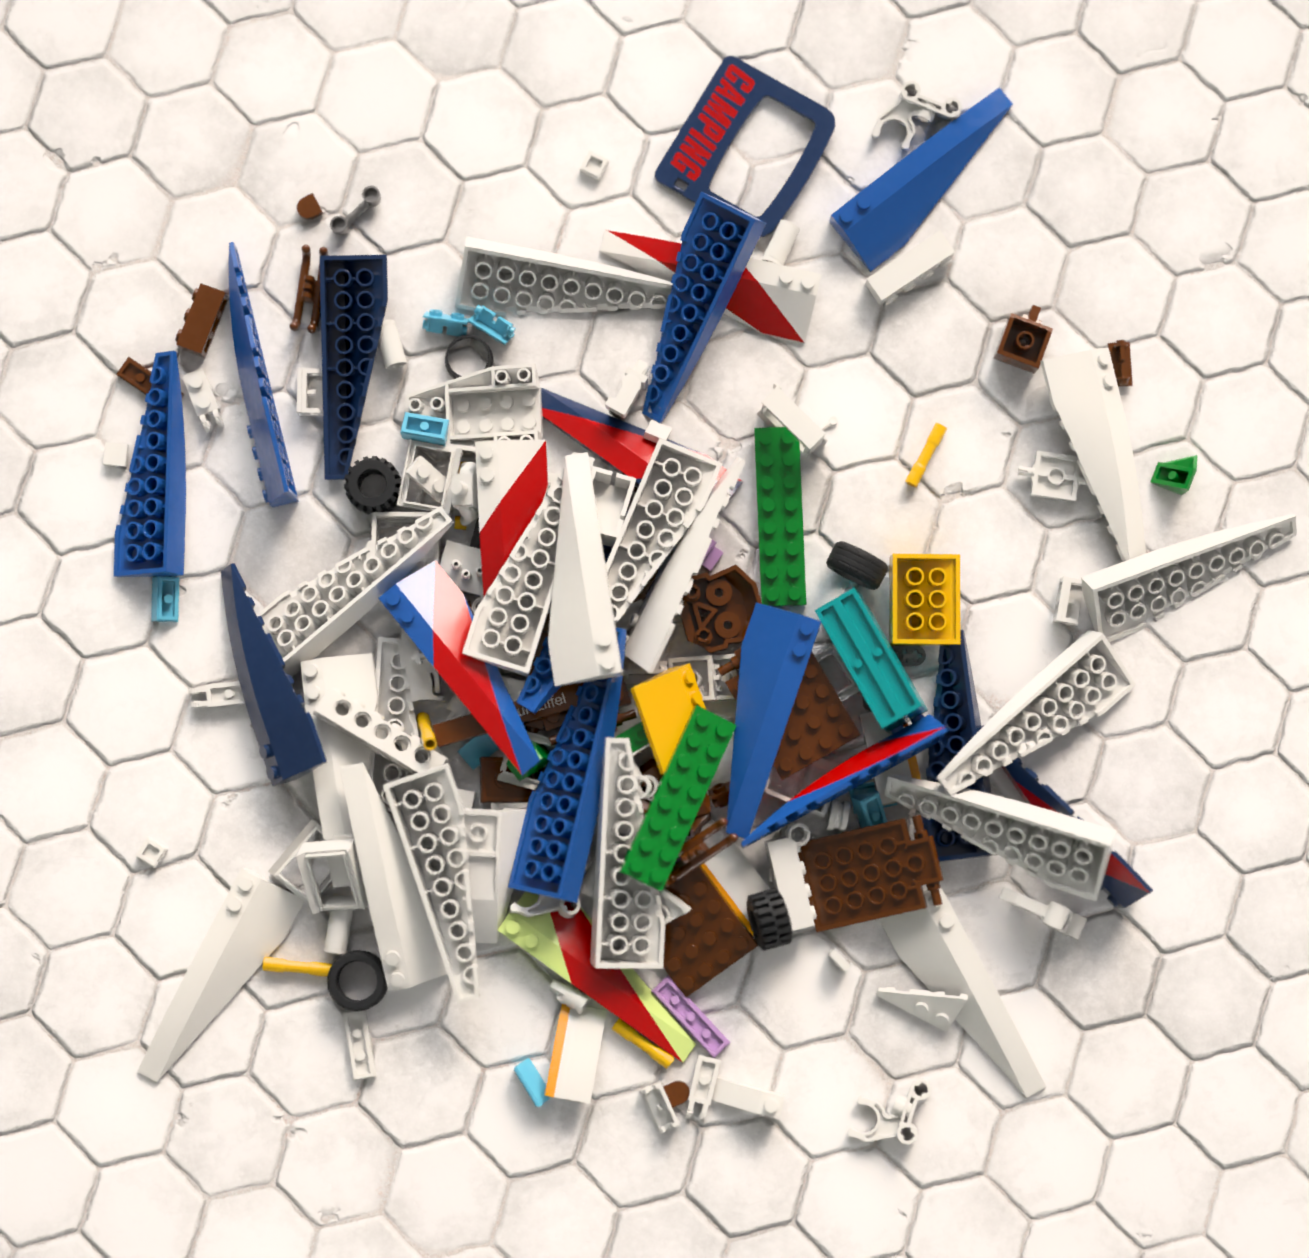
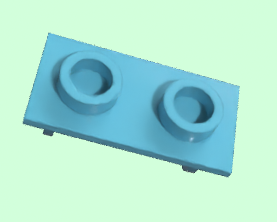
[468,305,516,345]
[422,309,470,337]

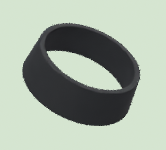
[445,335,493,379]

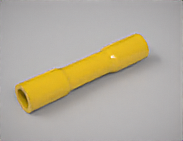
[905,423,947,488]
[416,712,437,751]
[263,957,333,977]
[611,1018,674,1069]

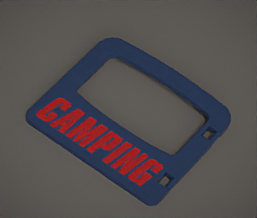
[655,56,835,237]

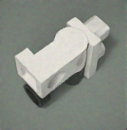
[605,359,650,421]

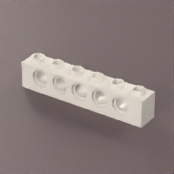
[312,688,447,774]

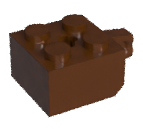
[993,305,1053,374]

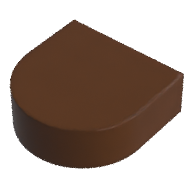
[297,193,324,220]
[663,1080,690,1108]

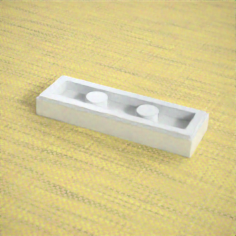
[343,1010,376,1081]

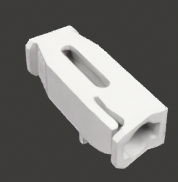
[397,622,445,703]

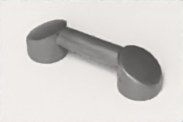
[330,186,381,235]

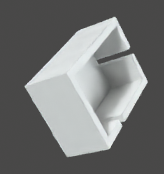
[591,466,636,547]

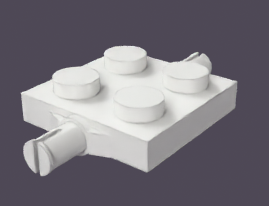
[1017,451,1087,502]

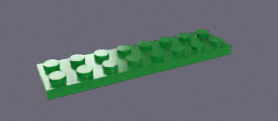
[754,427,807,606]
[619,705,737,892]

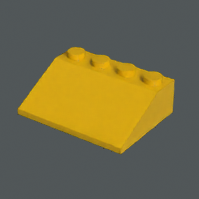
[889,554,960,646]
[630,663,706,774]

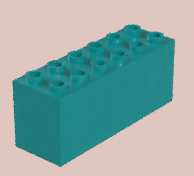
[815,588,928,733]

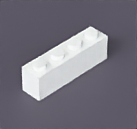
[865,231,955,305]

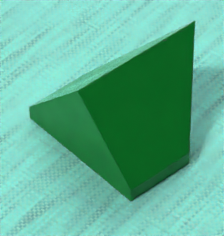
[1150,455,1197,495]

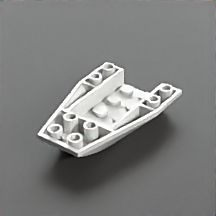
[405,364,543,452]
[464,808,526,944]

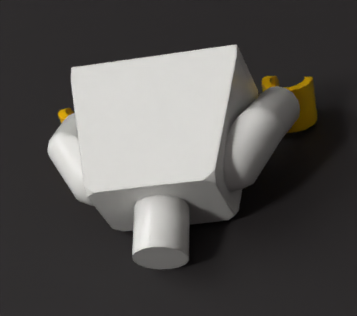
[450,461,479,530]

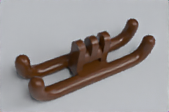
[289,245,329,334]
[664,818,738,887]

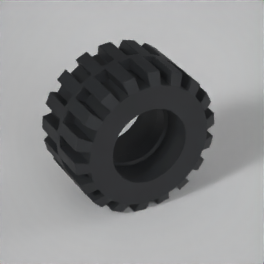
[344,456,402,515]
[746,888,793,951]

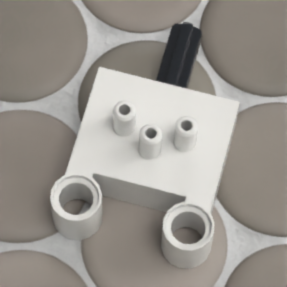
[440,517,484,614]

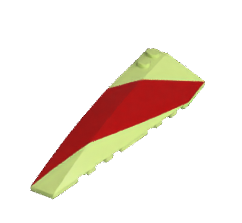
[498,891,696,1063]

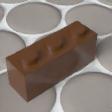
[175,283,229,358]

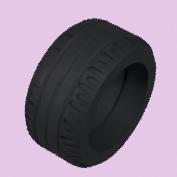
[826,541,888,590]
[327,950,388,1011]

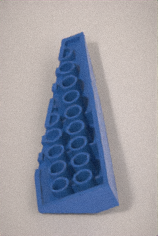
[829,87,1013,273]
[113,351,186,577]
[726,603,821,839]

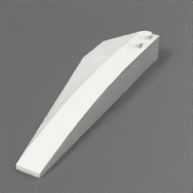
[1040,348,1146,562]
[606,438,722,625]
[462,452,595,677]
[625,457,745,673]
[257,506,454,677]
[937,630,1136,795]
[340,763,447,992]
[383,763,480,1004]
[884,774,1116,901]
[879,888,1047,1097]

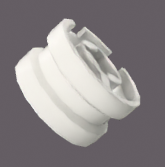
[826,799,850,833]

